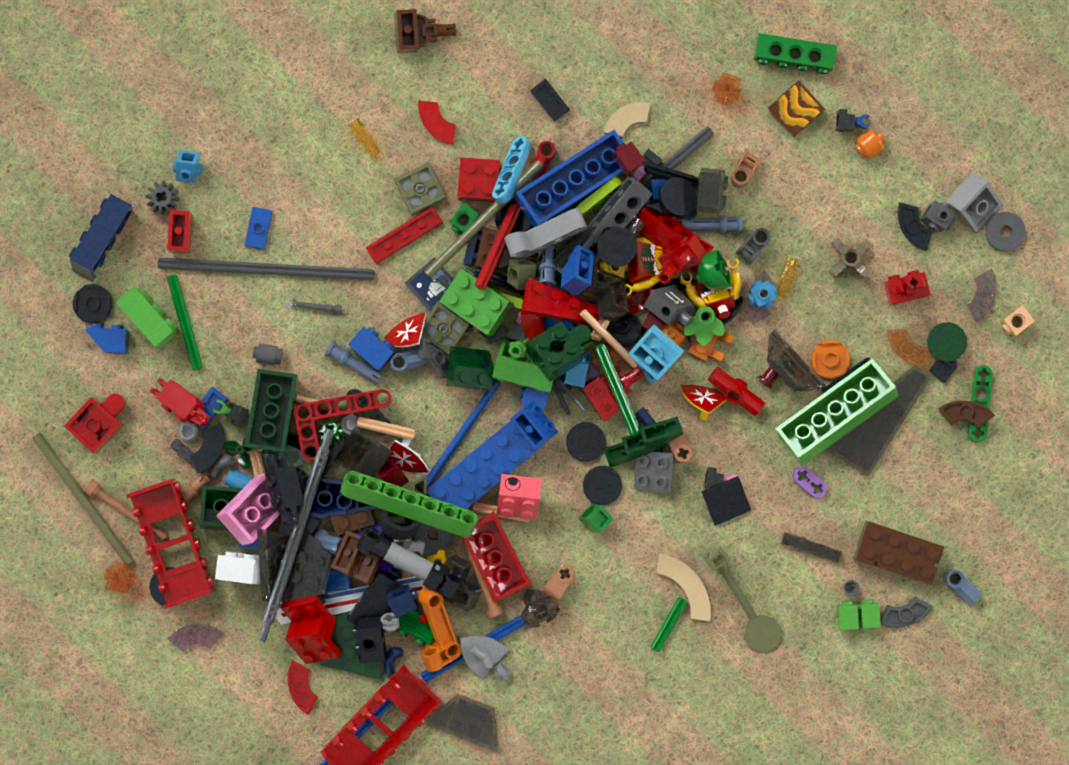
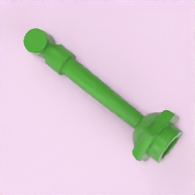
[508,337,529,359]

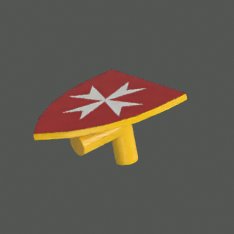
[680,385,726,420]

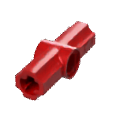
[707,367,765,416]

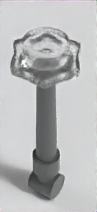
[284,293,342,315]

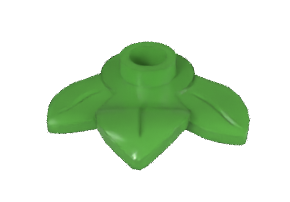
[684,306,724,346]

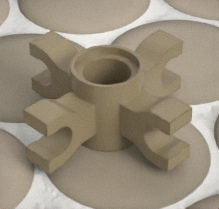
[829,237,872,279]

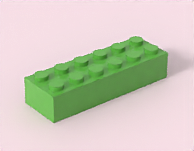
[775,359,899,466]

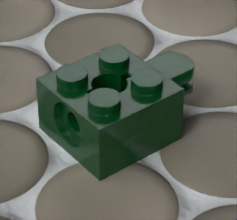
[526,321,591,382]

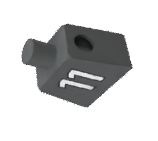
[644,285,694,327]

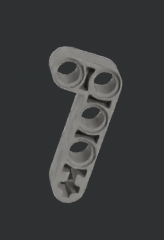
[504,208,587,258]

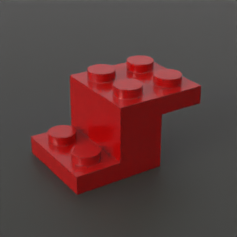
[281,596,341,664]

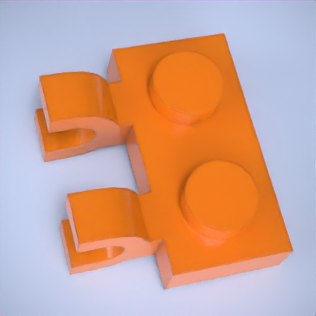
[688,332,734,362]

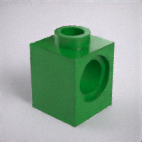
[449,202,480,235]
[578,504,614,533]

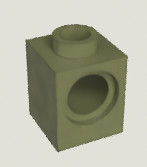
[507,258,537,290]

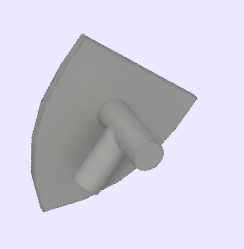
[460,635,508,679]

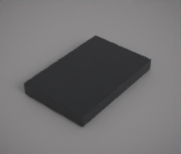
[347,570,404,634]

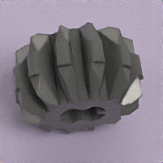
[146,181,180,215]

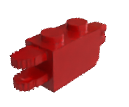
[150,377,211,427]

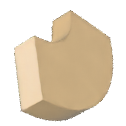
[603,102,651,137]

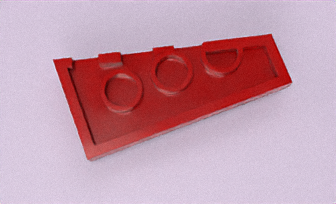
[520,278,601,326]

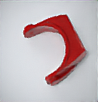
[618,288,654,314]

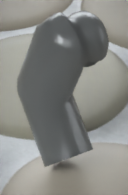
[209,454,236,478]

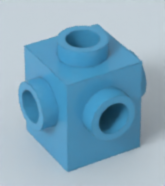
[173,150,203,183]
[747,279,778,310]

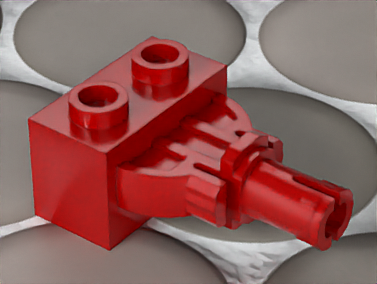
[658,234,708,284]
[884,270,931,306]
[580,366,645,421]

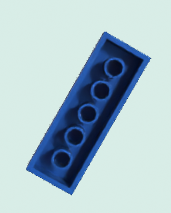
[514,130,624,228]
[427,421,544,509]

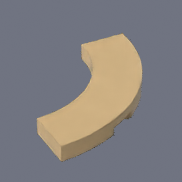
[656,553,711,621]

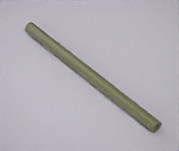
[424,160,544,279]
[32,433,134,566]

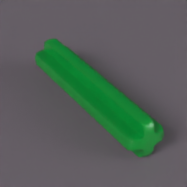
[651,597,687,652]

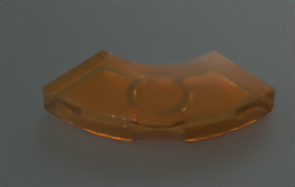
[886,328,930,367]

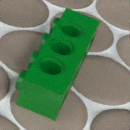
[753,33,837,74]

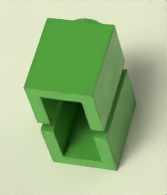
[837,599,881,630]

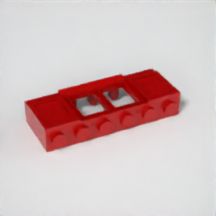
[126,478,215,609]
[320,665,441,765]

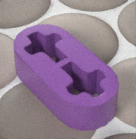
[793,467,827,498]

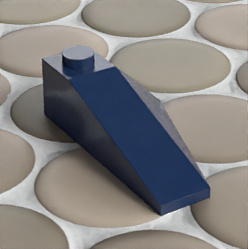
[307,475,378,518]

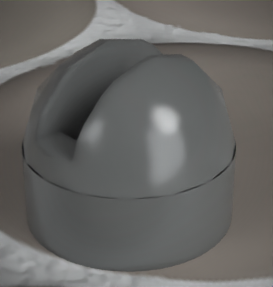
[843,580,860,597]

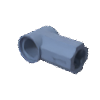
[390,349,429,371]
[306,528,343,555]
[943,569,982,606]

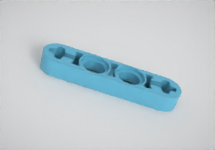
[492,136,531,204]

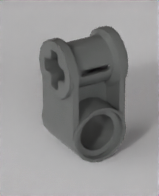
[735,228,770,265]

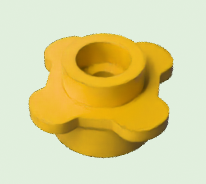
[427,550,451,568]

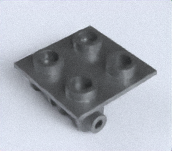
[634,451,673,493]

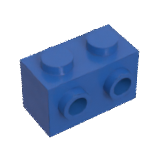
[348,326,395,371]
[510,401,558,450]

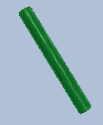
[167,275,203,371]
[594,344,641,437]

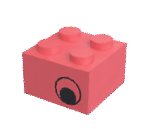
[496,474,541,520]

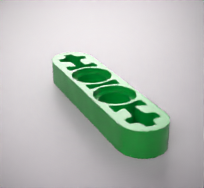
[968,365,993,442]

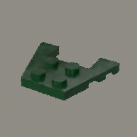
[320,611,382,679]

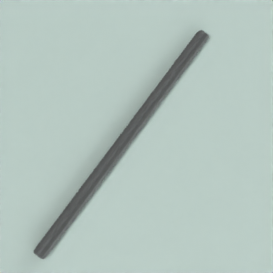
[535,127,714,281]

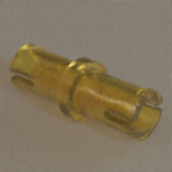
[348,118,381,158]
[776,256,798,298]

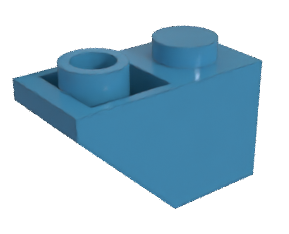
[564,351,593,388]

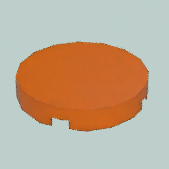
[810,339,851,379]

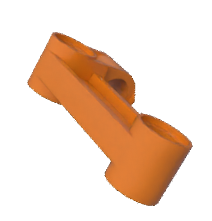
[418,588,462,672]

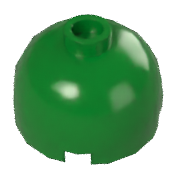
[696,250,732,291]

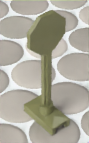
[704,547,782,653]

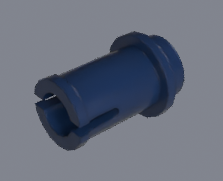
[634,407,656,426]

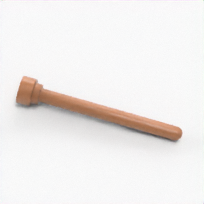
[84,479,168,541]
[460,536,503,619]

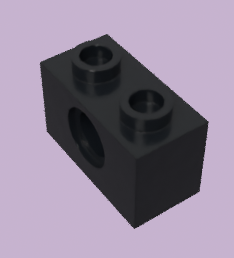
[353,617,387,663]

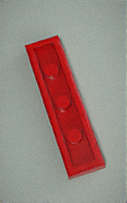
[365,206,443,265]

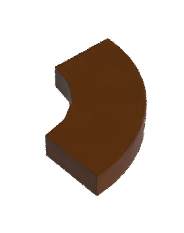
[939,400,996,428]

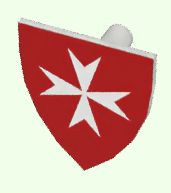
[384,312,426,347]
[381,438,429,473]

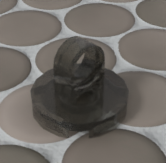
[521,589,560,628]

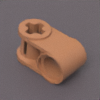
[730,149,763,188]
[668,424,692,463]
[541,564,574,603]

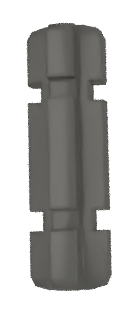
[170,439,195,469]

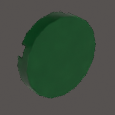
[927,322,967,362]

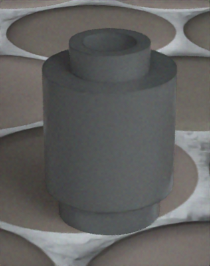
[253,343,283,366]

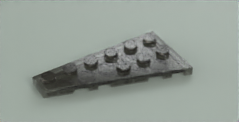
[825,365,932,476]

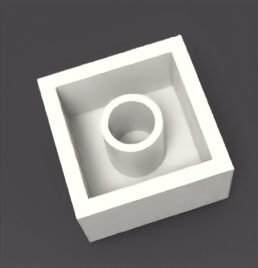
[215,552,271,584]

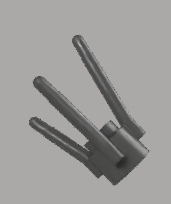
[553,374,586,415]

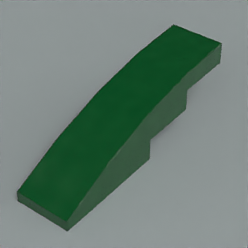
[604,416,683,468]

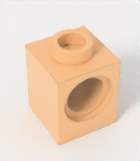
[1001,305,1035,337]

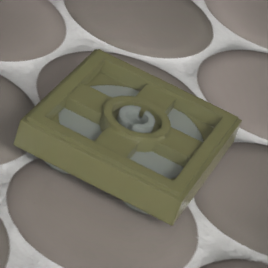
[394,162,447,215]
[421,300,470,355]

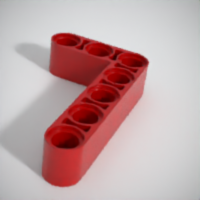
[294,389,392,462]

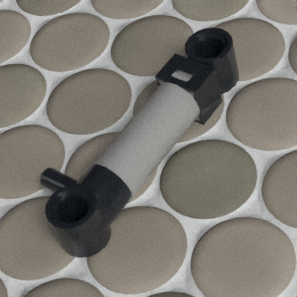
[356,527,464,598]

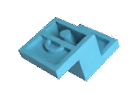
[628,325,684,385]

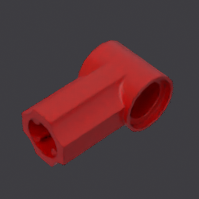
[530,141,556,179]

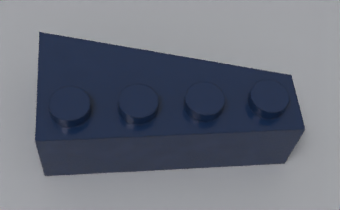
[69,194,132,282]

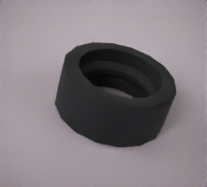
[380,510,419,540]

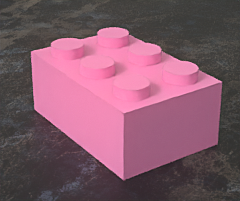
[217,473,280,546]

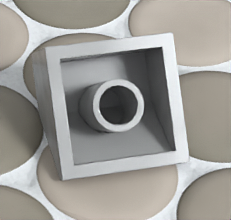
[946,173,1003,233]

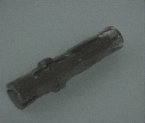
[781,532,842,563]

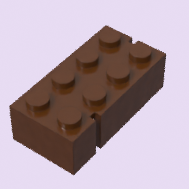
[853,521,944,585]

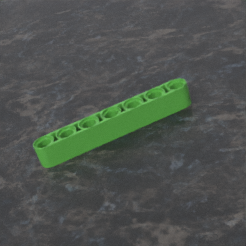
[341,471,478,537]

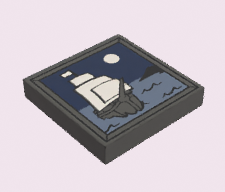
[405,257,454,312]

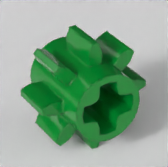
[318,419,344,446]

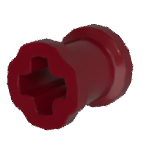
[757,363,784,389]

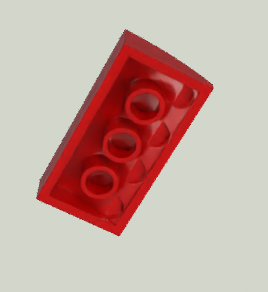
[462,511,531,602]

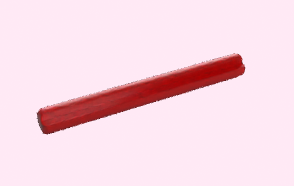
[475,203,521,290]

